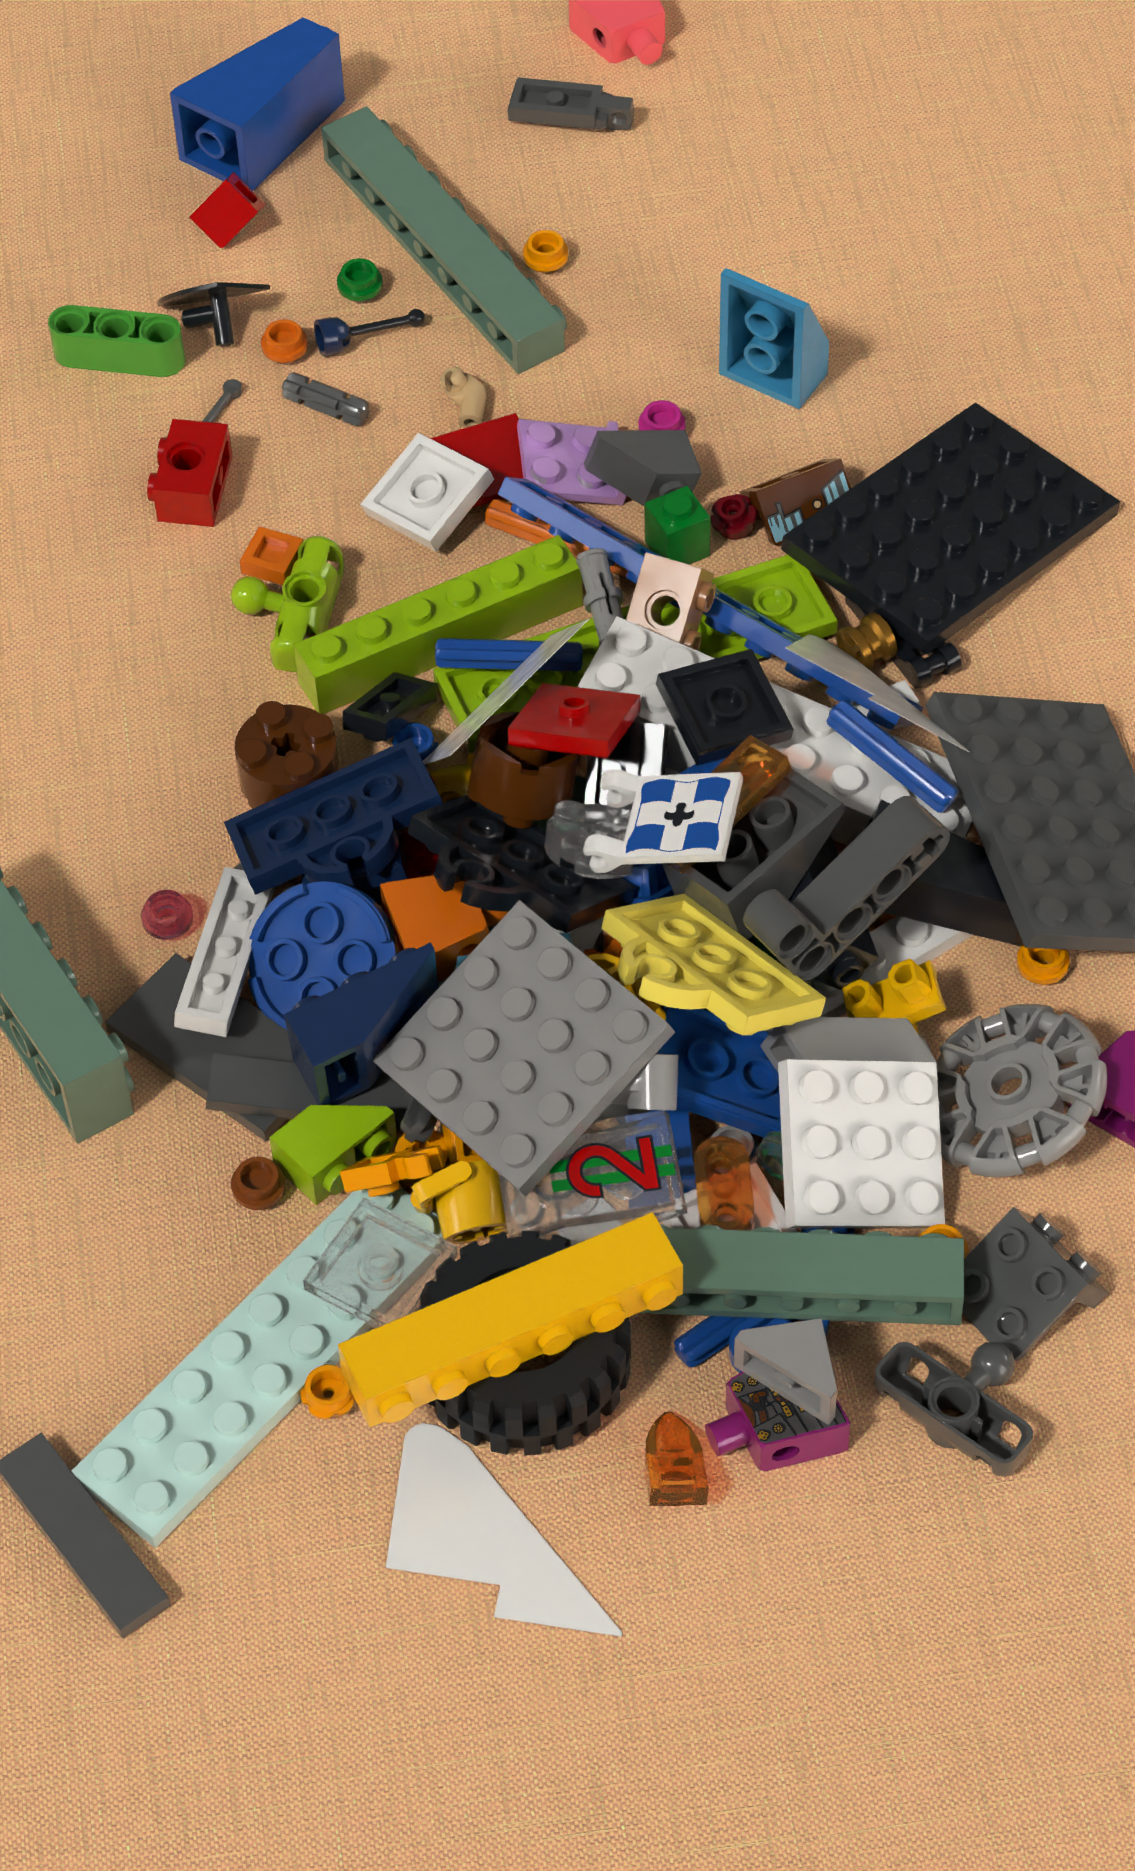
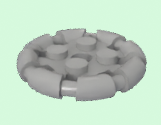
[936,1004,1108,1178]

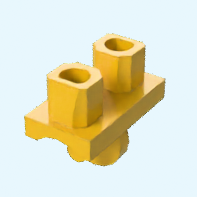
[842,958,946,1033]

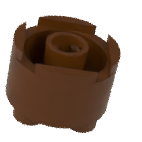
[235,701,340,809]
[467,711,580,828]

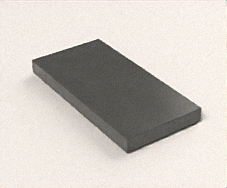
[105,953,294,1142]

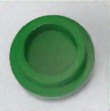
[337,258,383,301]

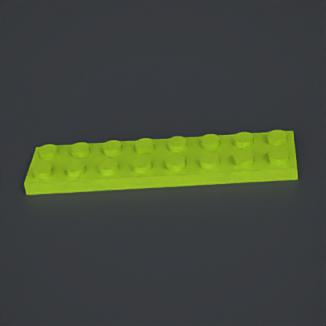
[433,555,838,754]

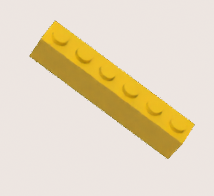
[338,1212,683,1428]

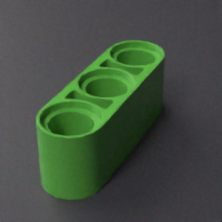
[48,305,185,377]

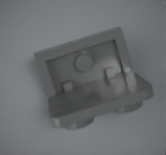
[962,1207,1109,1361]

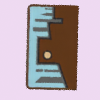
[739,458,851,545]

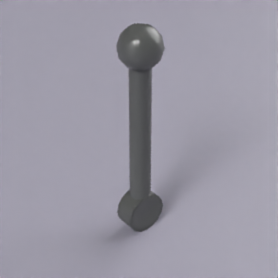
[202,379,242,423]

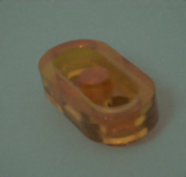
[694,1136,754,1231]

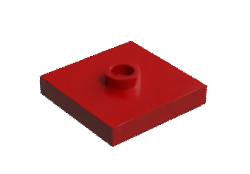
[508,683,641,758]

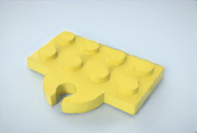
[601,894,826,1036]

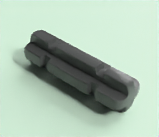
[282,372,370,427]

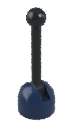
[314,309,425,357]

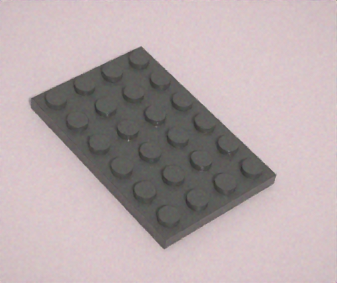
[925,692,1135,952]

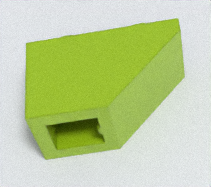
[269,1105,397,1206]

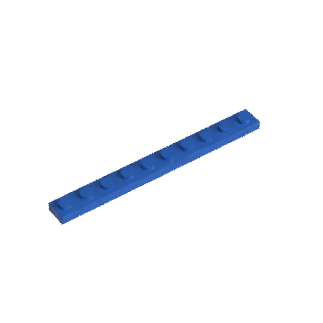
[498,477,924,730]

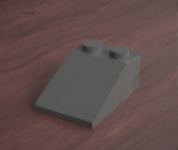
[662,756,845,940]

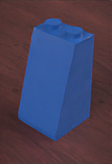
[170,17,345,191]

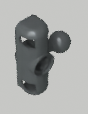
[874,1342,1033,1477]

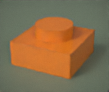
[240,526,304,585]

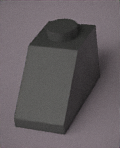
[584,430,702,506]

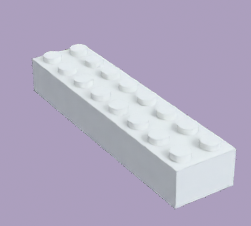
[578,616,974,846]

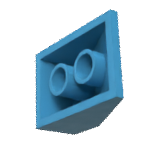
[719,268,829,409]

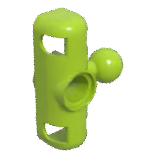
[231,536,345,673]

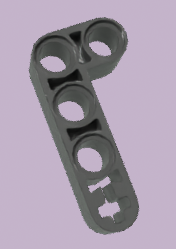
[743,796,950,981]

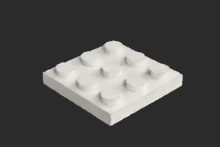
[778,1059,945,1228]

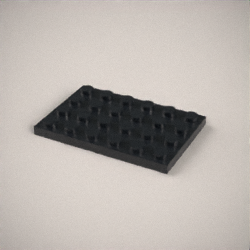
[781,402,1120,655]

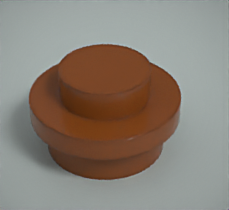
[231,1157,286,1210]

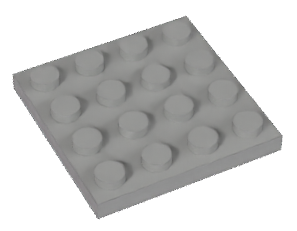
[372,900,675,1197]

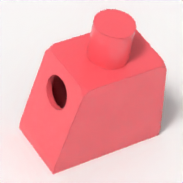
[569,0,665,65]

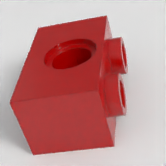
[147,419,233,527]

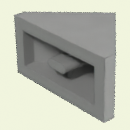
[734,1318,837,1425]

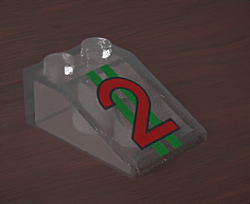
[498,1110,687,1246]

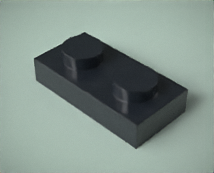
[342,672,437,741]

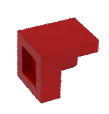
[189,172,266,248]

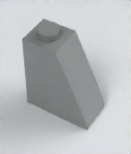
[760,1017,937,1074]

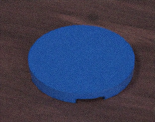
[248,881,399,1030]

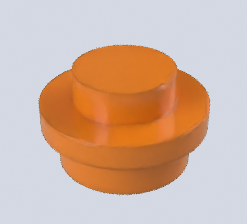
[261,319,308,363]

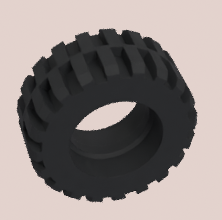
[415,1230,631,1456]

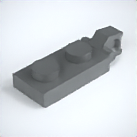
[508,77,634,130]

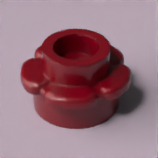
[710,494,757,540]

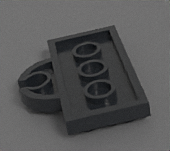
[408,794,636,933]

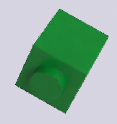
[644,486,710,565]

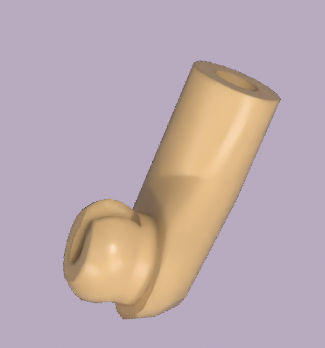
[440,367,487,428]

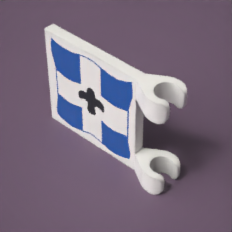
[583,769,743,873]

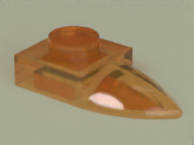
[644,1412,709,1506]

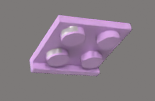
[517,419,626,505]

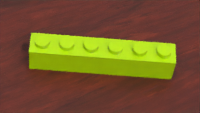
[293,535,583,714]

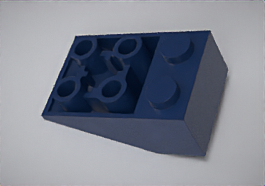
[284,942,439,1105]

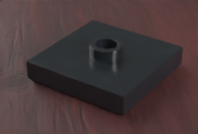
[656,649,794,766]

